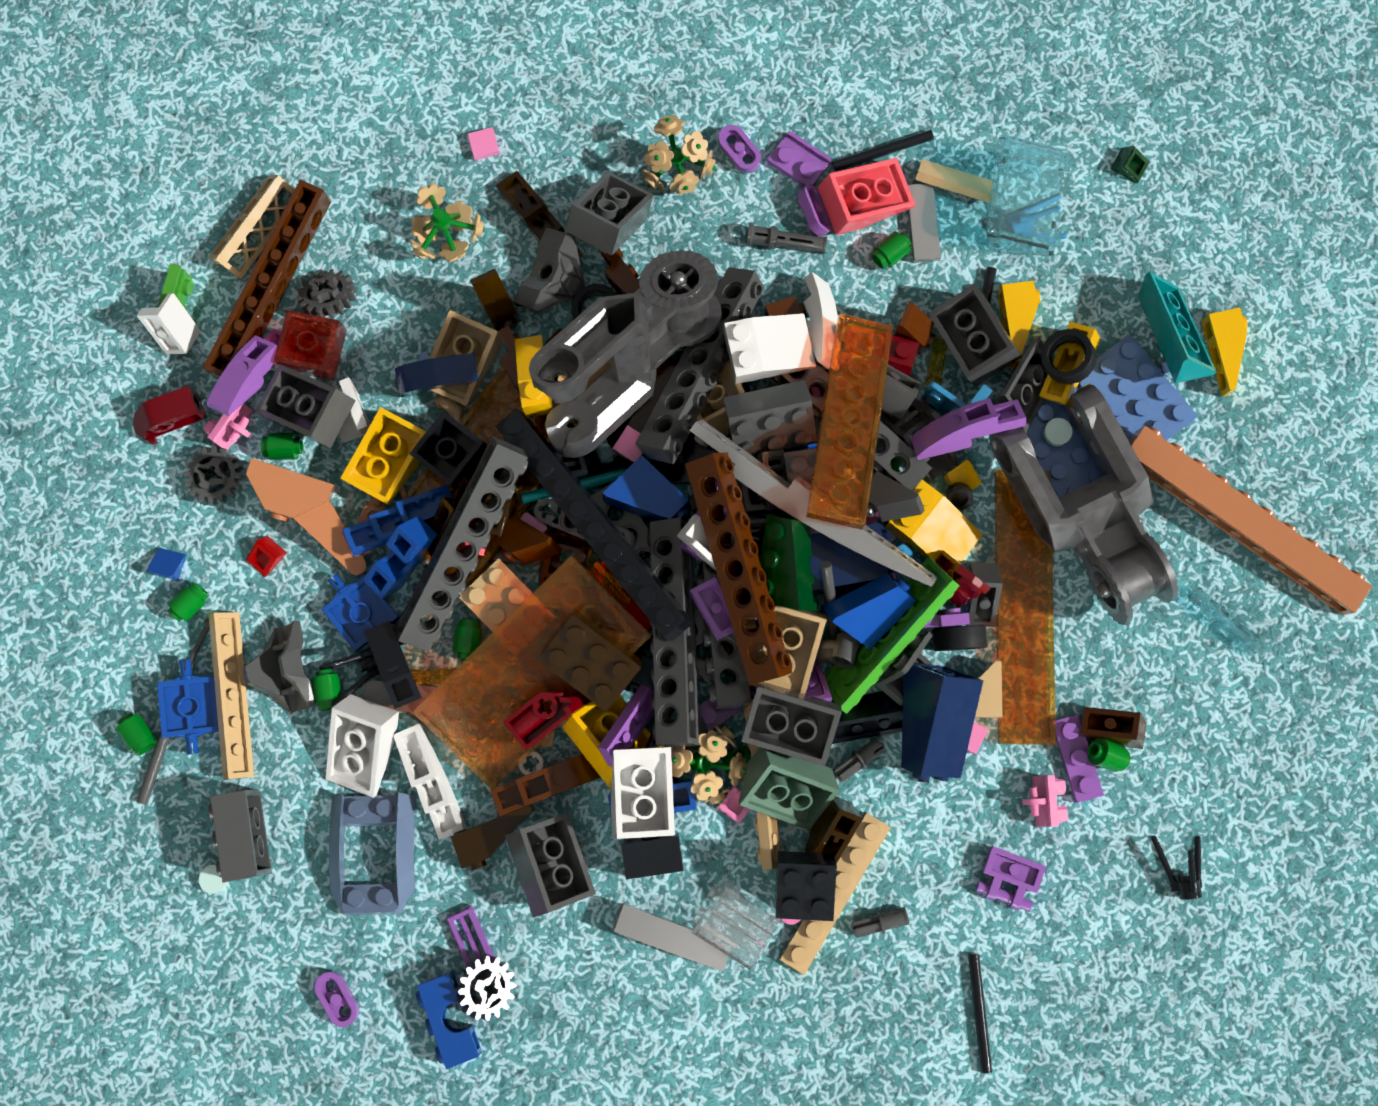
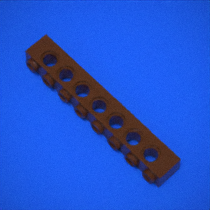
[203,180,331,379]
[685,452,792,686]

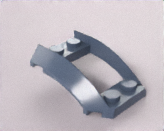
[329,792,416,915]

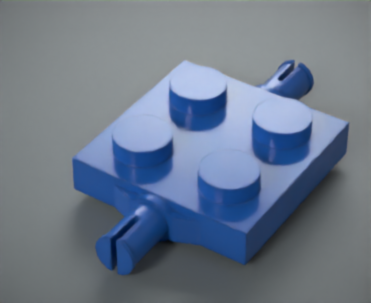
[322,574,400,652]
[157,659,219,755]

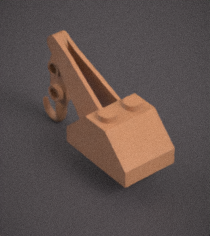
[246,458,407,575]

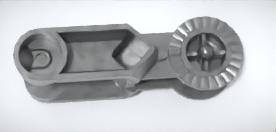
[529,250,722,458]
[989,384,1179,625]

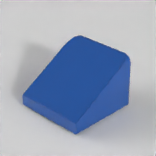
[147,548,186,581]

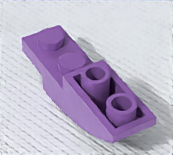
[206,329,297,416]
[910,398,1026,460]

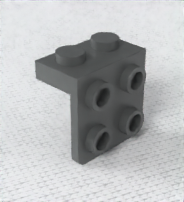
[876,631,933,706]

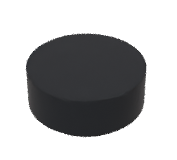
[945,482,973,511]

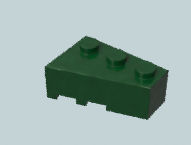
[759,515,817,611]

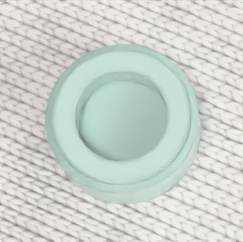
[1043,418,1072,447]
[199,864,229,894]

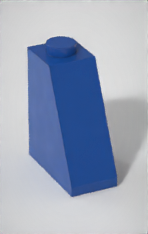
[603,455,689,521]
[824,573,916,649]

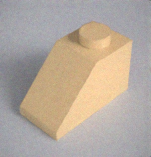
[975,661,1002,718]

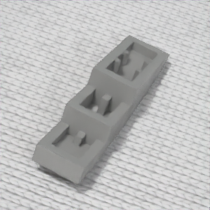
[612,903,733,971]

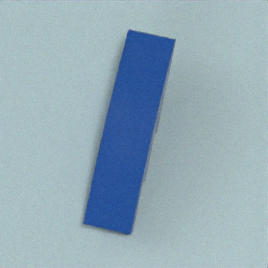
[342,484,453,557]

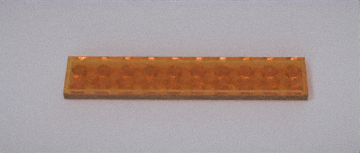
[994,470,1056,745]

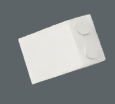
[724,314,816,384]
[325,694,399,798]
[611,747,675,839]

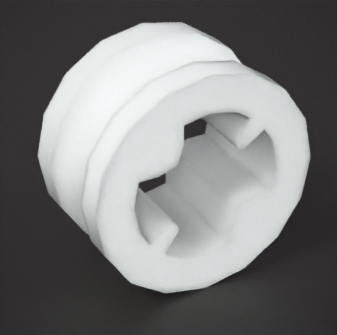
[518,751,544,775]

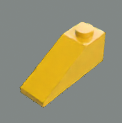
[997,280,1040,368]
[1201,307,1248,397]
[1039,321,1101,405]
[515,335,553,418]

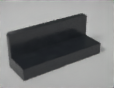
[832,691,903,744]

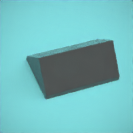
[993,336,1048,432]

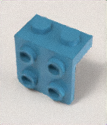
[922,381,993,415]

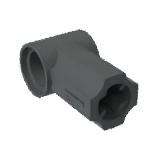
[814,632,860,669]

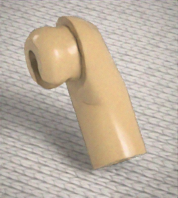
[435,395,463,425]

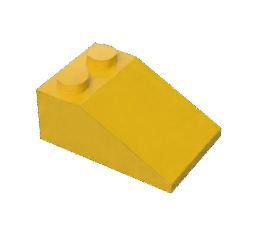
[340,407,426,505]
[885,480,983,563]

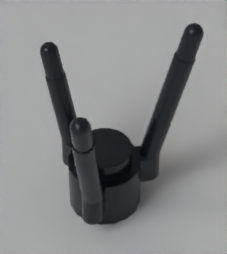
[319,648,380,707]
[1151,835,1203,900]

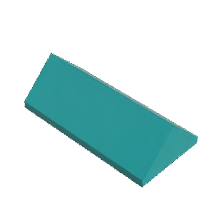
[1138,272,1217,383]

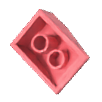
[817,158,916,235]

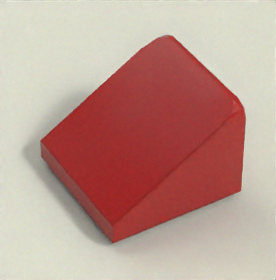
[246,536,287,577]

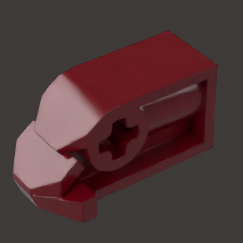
[133,386,207,445]
[935,550,991,607]
[503,690,585,751]

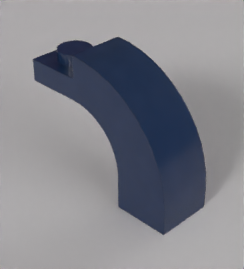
[395,353,479,398]

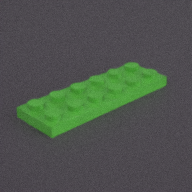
[825,557,960,714]

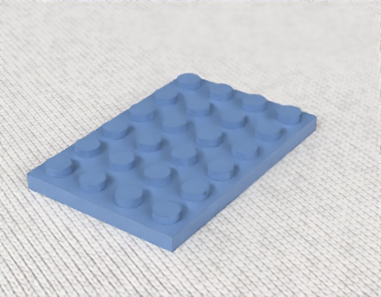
[1026,334,1198,498]

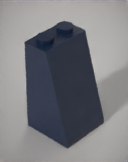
[809,523,896,596]
[901,663,984,781]

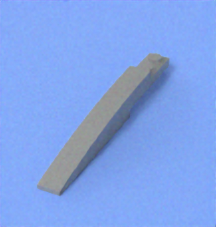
[690,420,937,587]

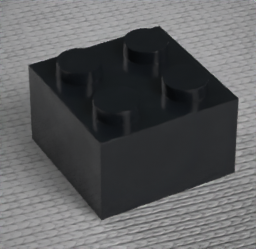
[409,411,488,490]
[621,834,684,880]
[774,851,837,921]

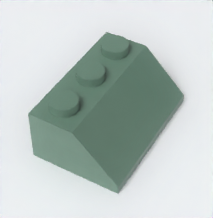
[739,747,840,830]

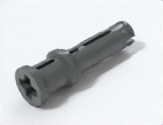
[746,222,827,254]

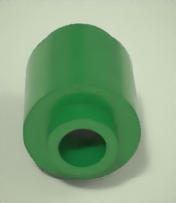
[871,231,911,270]
[261,433,304,460]
[167,581,210,621]
[452,619,483,660]
[311,669,342,711]
[115,713,156,756]
[1088,738,1131,772]

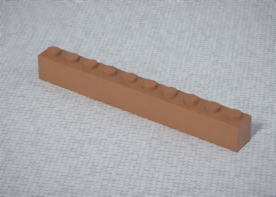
[1129,426,1372,615]

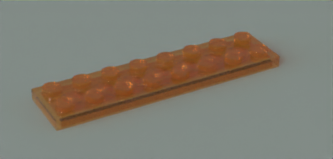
[806,313,893,530]

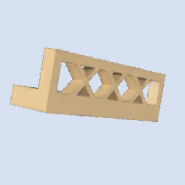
[208,174,295,279]

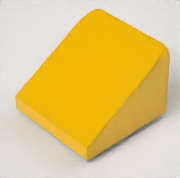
[944,459,981,490]

